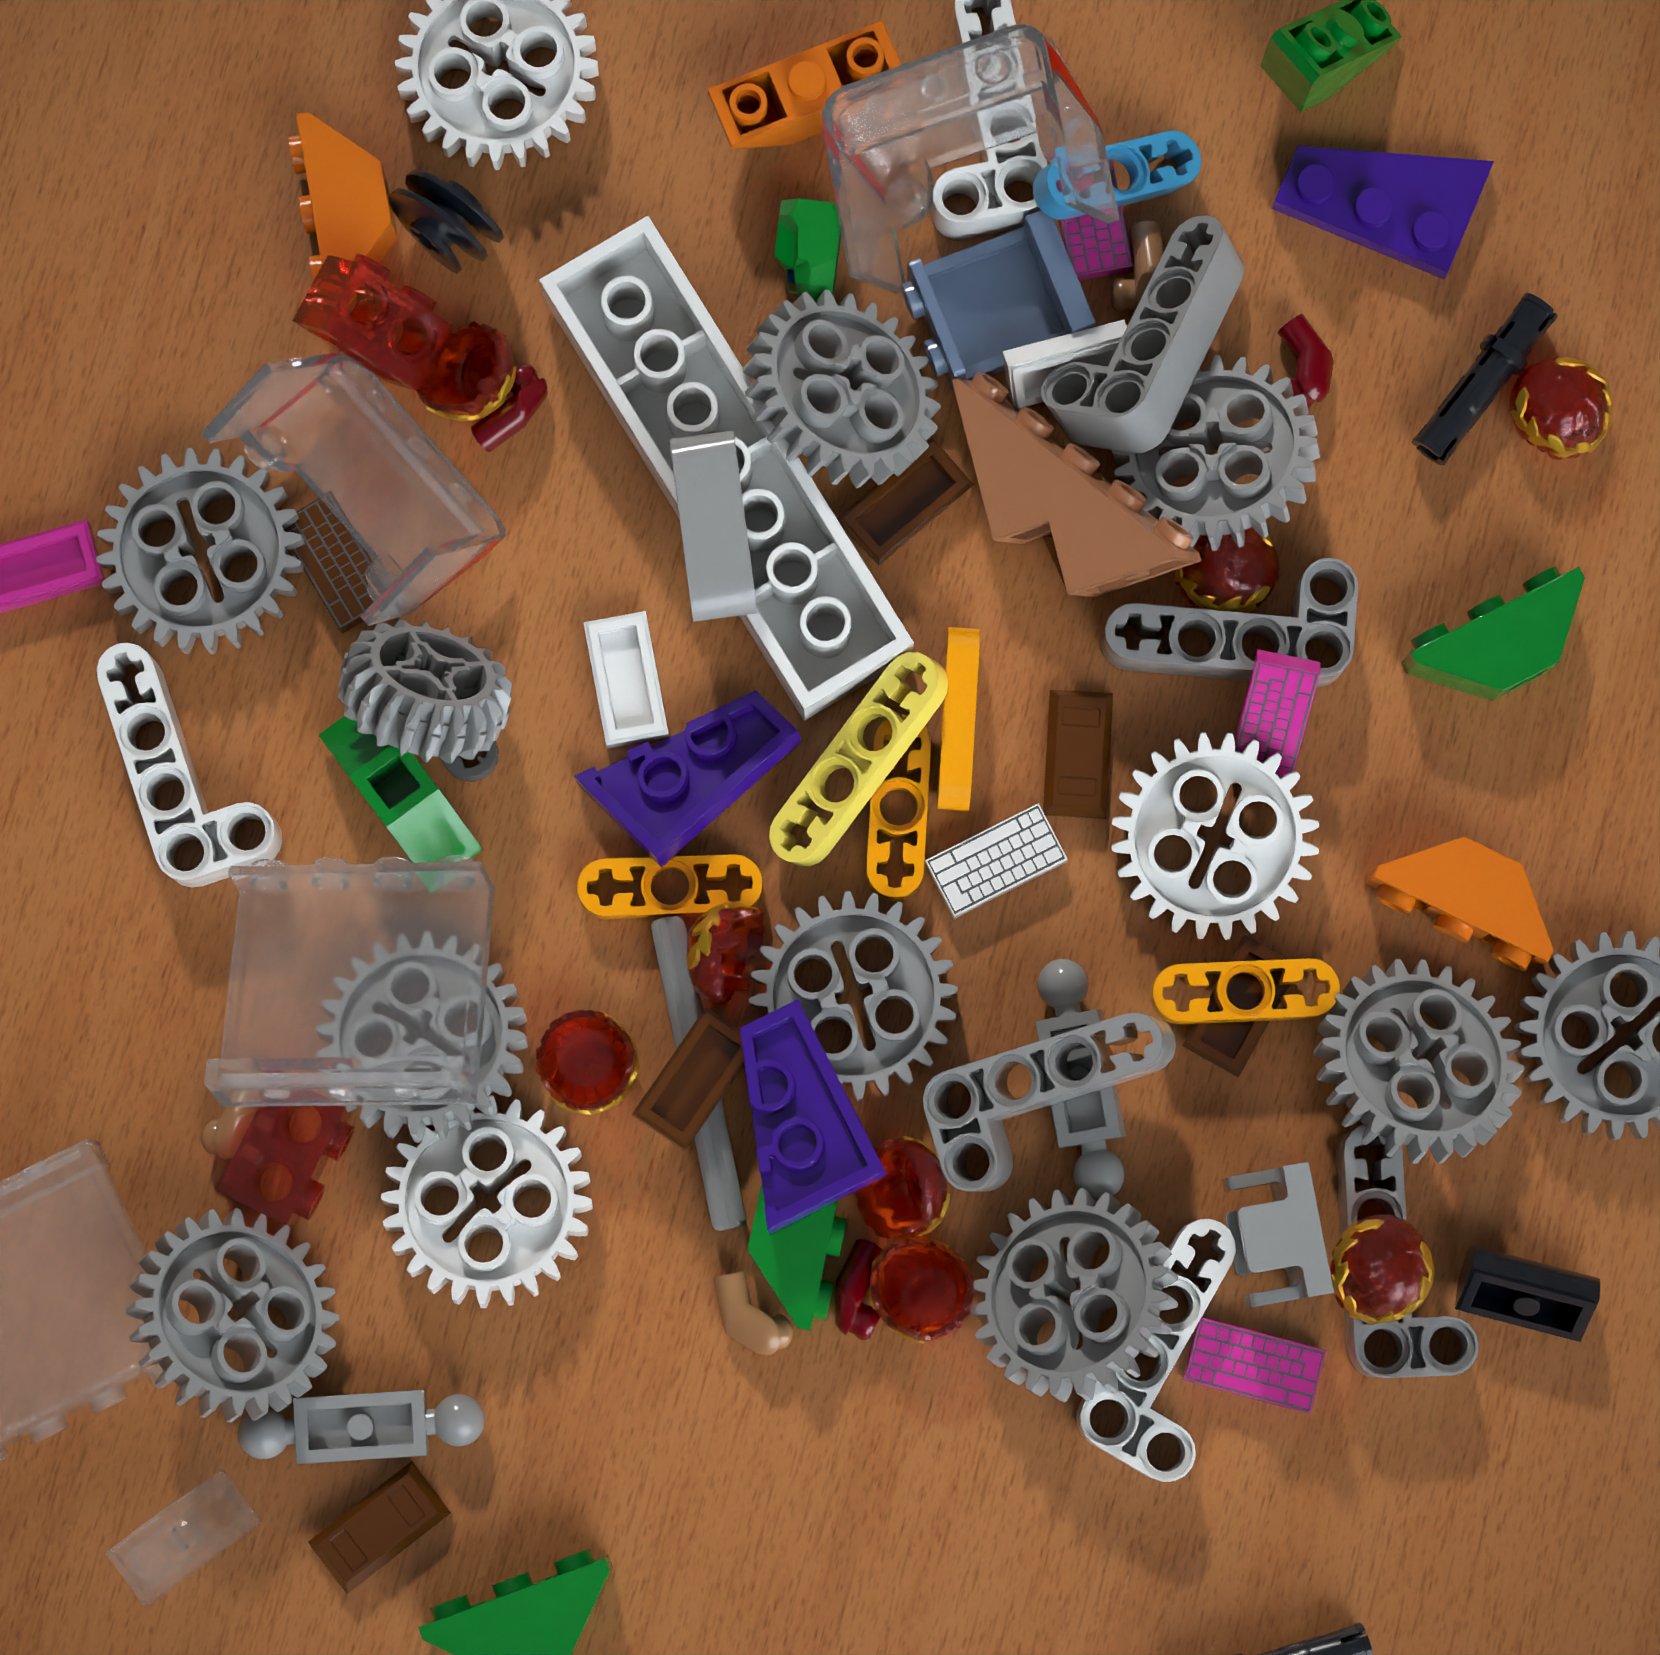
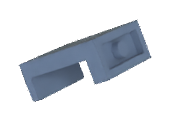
[900,211,1096,391]

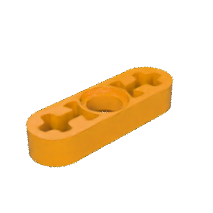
[937,627,980,811]
[866,714,931,901]
[577,854,763,919]
[1150,958,1340,1024]

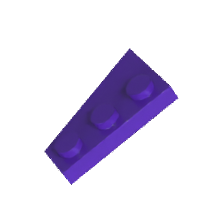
[1271,146,1494,279]
[574,691,802,867]
[740,999,887,1234]

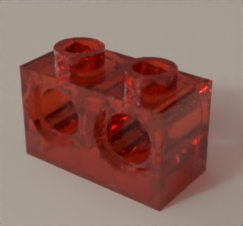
[292,253,453,391]
[217,1074,355,1227]

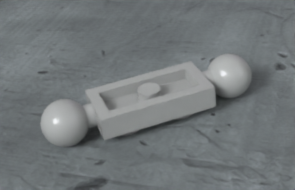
[1035,959,1126,1200]
[238,1390,485,1464]

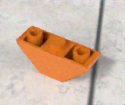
[708,20,906,149]
[289,112,398,311]
[1365,836,1554,971]

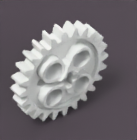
[395,0,599,170]
[1112,732,1319,940]
[381,1096,593,1308]

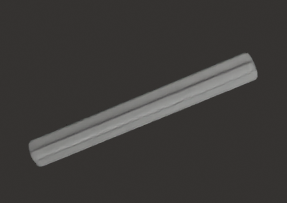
[651,915,746,1231]

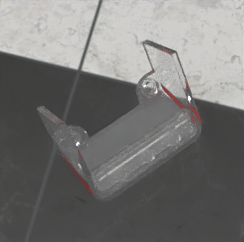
[822,24,1119,294]
[201,352,506,626]

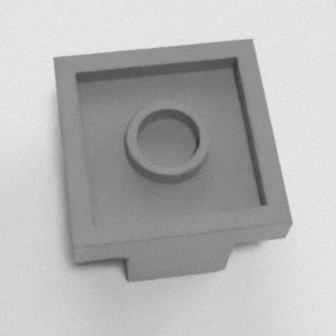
[1221,1162,1334,1308]

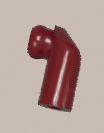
[1277,314,1334,408]
[471,364,548,452]
[835,1239,883,1340]

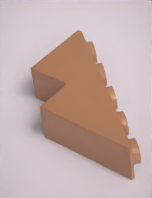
[952,371,1201,597]

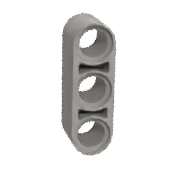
[669,431,757,622]

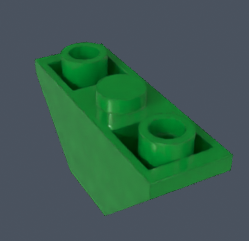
[1260,0,1402,112]
[1401,566,1585,701]
[319,716,483,888]
[747,1185,847,1331]
[418,1549,613,1655]

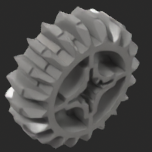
[337,619,512,764]

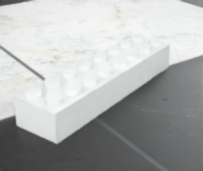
[539,216,914,721]

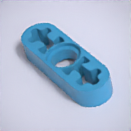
[1033,130,1201,220]

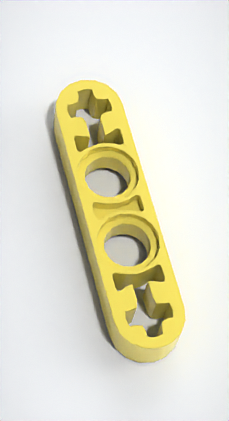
[769,652,948,866]

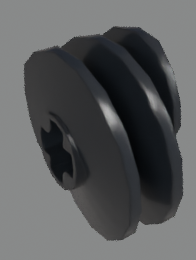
[389,169,504,274]

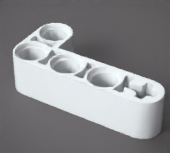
[931,0,1047,240]
[97,643,283,888]
[1076,1219,1236,1482]

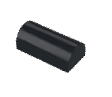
[1455,1245,1600,1342]

